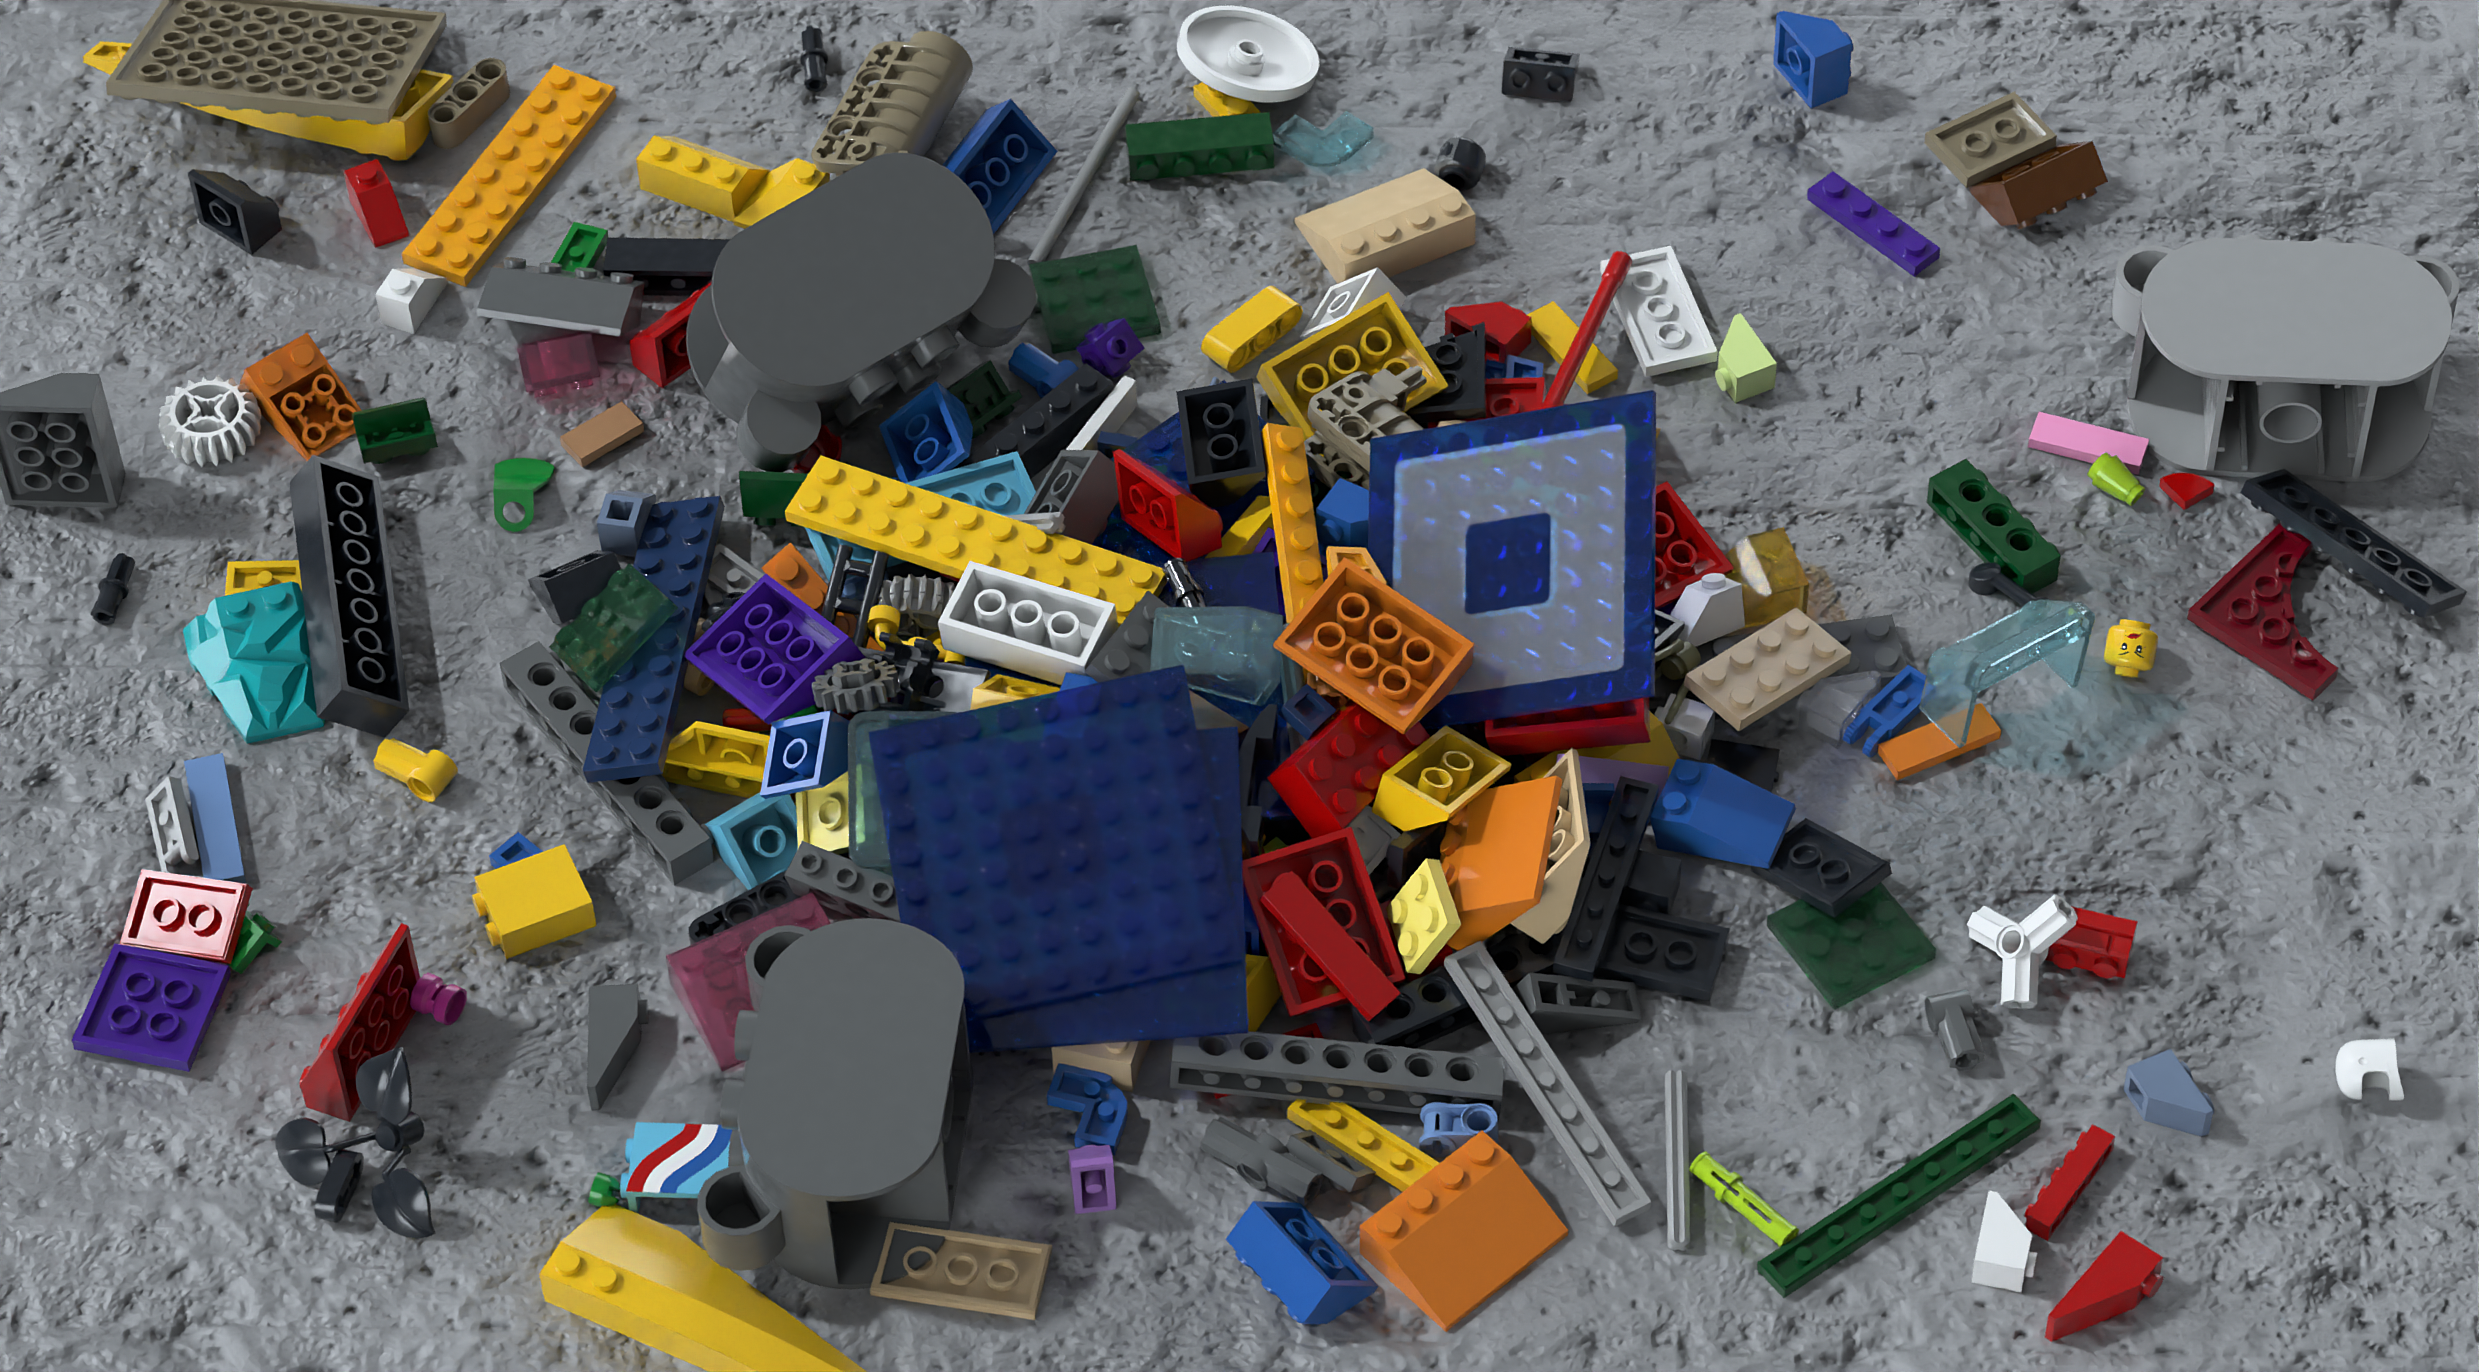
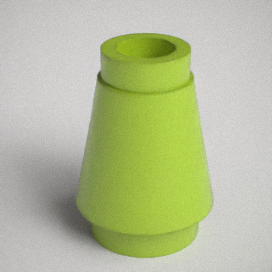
[2087,452,2145,506]

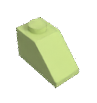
[1715,313,1777,403]

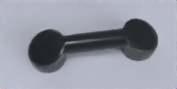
[1968,562,2061,636]

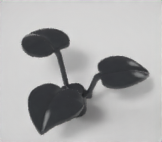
[275,1047,435,1238]

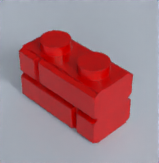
[2045,906,2138,978]

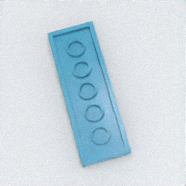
[805,451,1036,582]

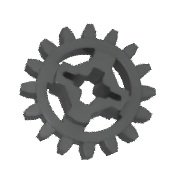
[812,658,900,714]

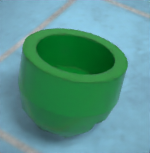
[589,1172,620,1207]

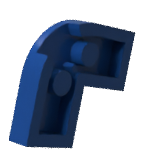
[1047,1063,1128,1156]

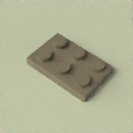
[1924,91,2057,188]

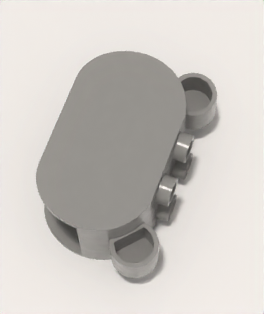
[2110,234,2460,482]

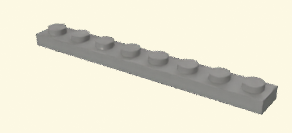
[1444,941,1652,1227]

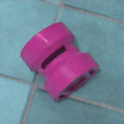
[410,973,467,1026]

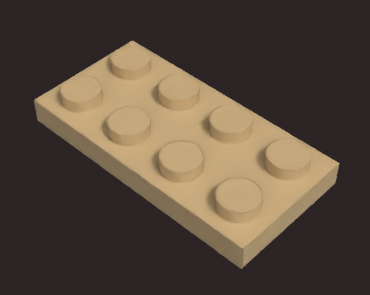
[1684,607,1852,731]

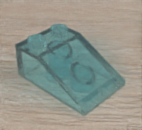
[1150,606,1283,706]

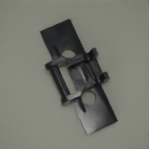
[851,632,991,726]

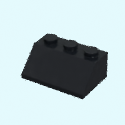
[1176,378,1266,508]

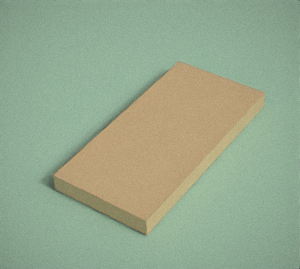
[870,1222,1052,1320]

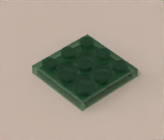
[1029,245,1161,354]
[549,563,678,693]
[1766,882,1936,1010]

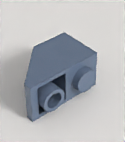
[597,490,657,557]
[2123,1049,2214,1137]

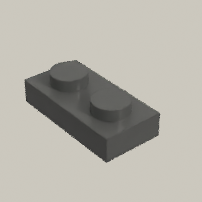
[1286,1130,1376,1192]

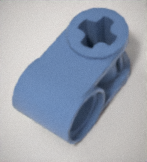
[1419,1102,1499,1158]

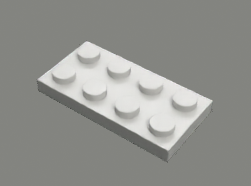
[1600,246,1717,377]

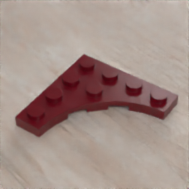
[2187,522,2339,700]

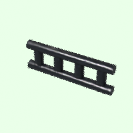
[821,544,889,648]

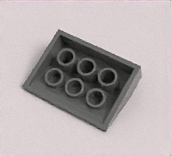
[0,373,126,508]

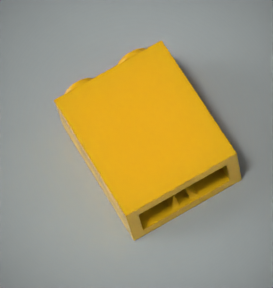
[471,844,597,959]

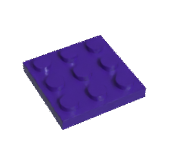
[72,943,231,1072]

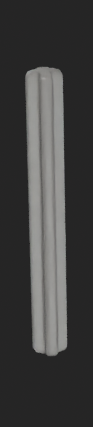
[1665,1070,1690,1251]

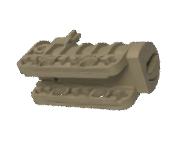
[811,31,973,177]
[1304,365,1510,559]

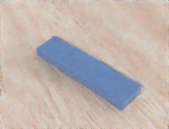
[184,753,246,884]

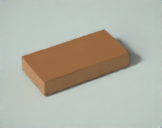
[560,401,644,468]

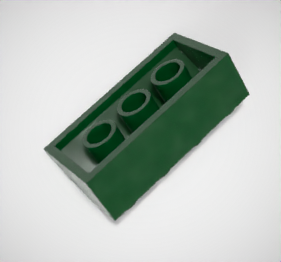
[739,471,900,527]

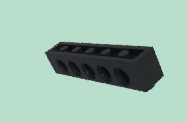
[1352,917,1571,1049]

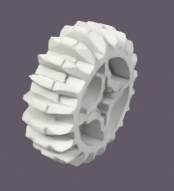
[158,375,262,468]

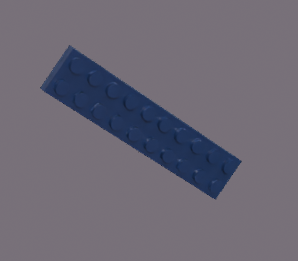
[582,496,725,783]

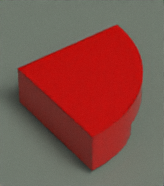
[2159,473,2214,510]

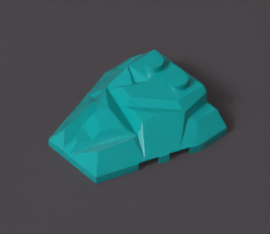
[183,581,325,744]

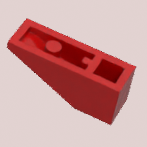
[2045,1231,2164,1342]

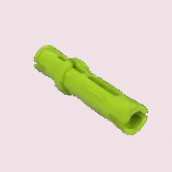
[1689,1151,1800,1247]

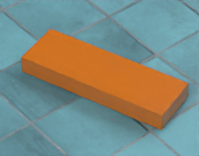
[1877,703,2001,781]

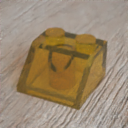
[1725,527,1809,630]

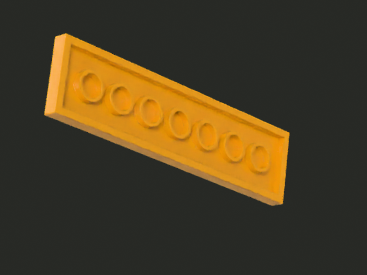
[402,65,616,287]

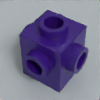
[1076,318,1145,378]

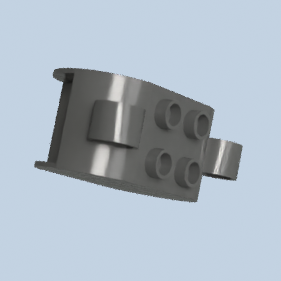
[686,153,1036,472]
[697,918,974,1289]

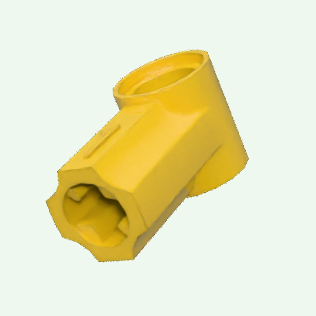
[373,738,458,802]

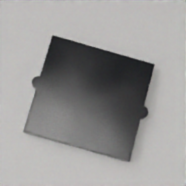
[1703,739,1780,793]

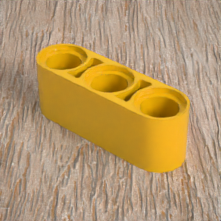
[1201,285,1303,373]

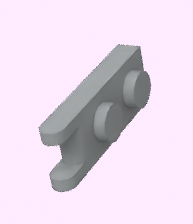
[145,776,199,874]

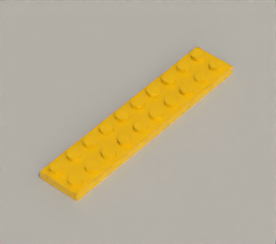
[785,455,1168,627]

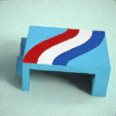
[620,1122,732,1214]

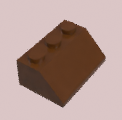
[1968,141,2108,229]

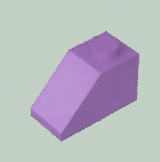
[1068,1145,1117,1214]

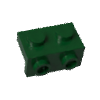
[946,360,1022,439]
[352,397,438,464]

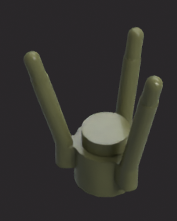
[1644,638,1701,724]

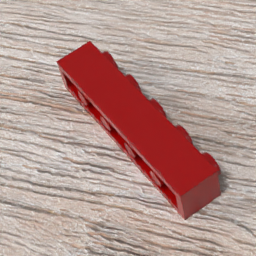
[2024,1124,2115,1241]

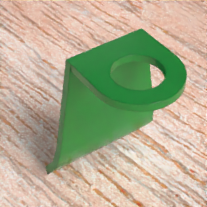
[493,458,555,532]

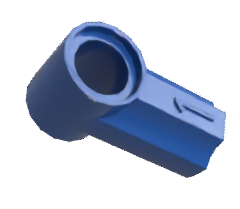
[1008,343,1079,398]

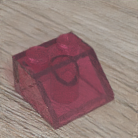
[514,331,600,397]

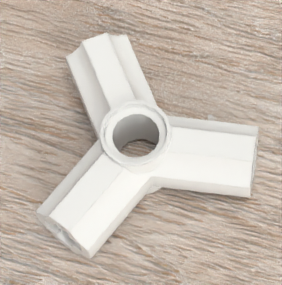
[1967,894,2078,1010]

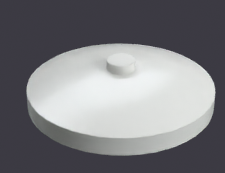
[1177,6,1319,102]

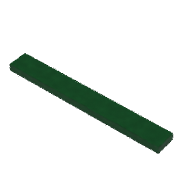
[1757,1093,2041,1298]

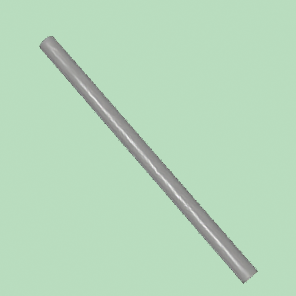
[1027,87,1140,271]

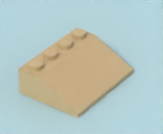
[1294,168,1476,284]
[1510,748,1590,944]

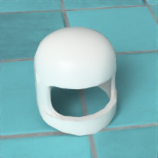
[2335,1039,2404,1101]

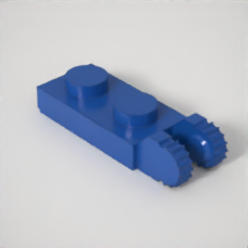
[1842,665,1940,758]

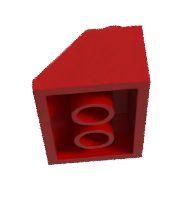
[629,282,712,389]
[1113,449,1223,562]

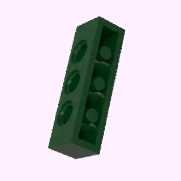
[1927,459,2061,594]

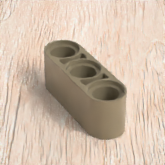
[428,58,510,149]

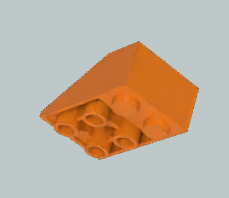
[240,333,362,461]

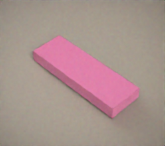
[2028,412,2149,475]

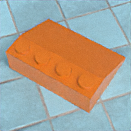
[1273,557,1475,735]
[1440,775,1563,951]
[1359,1130,1568,1332]

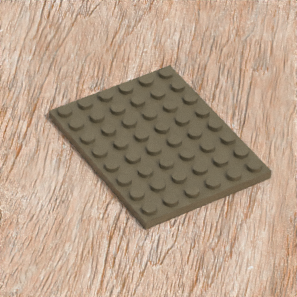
[106,0,447,124]

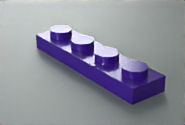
[1807,171,1940,277]

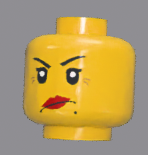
[2104,619,2159,678]

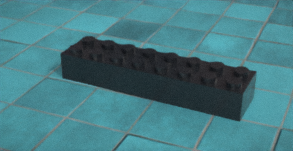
[289,455,410,738]

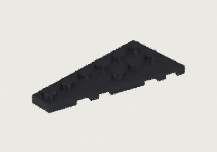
[1259,322,1486,430]

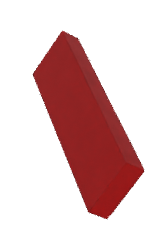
[1259,871,1401,1022]

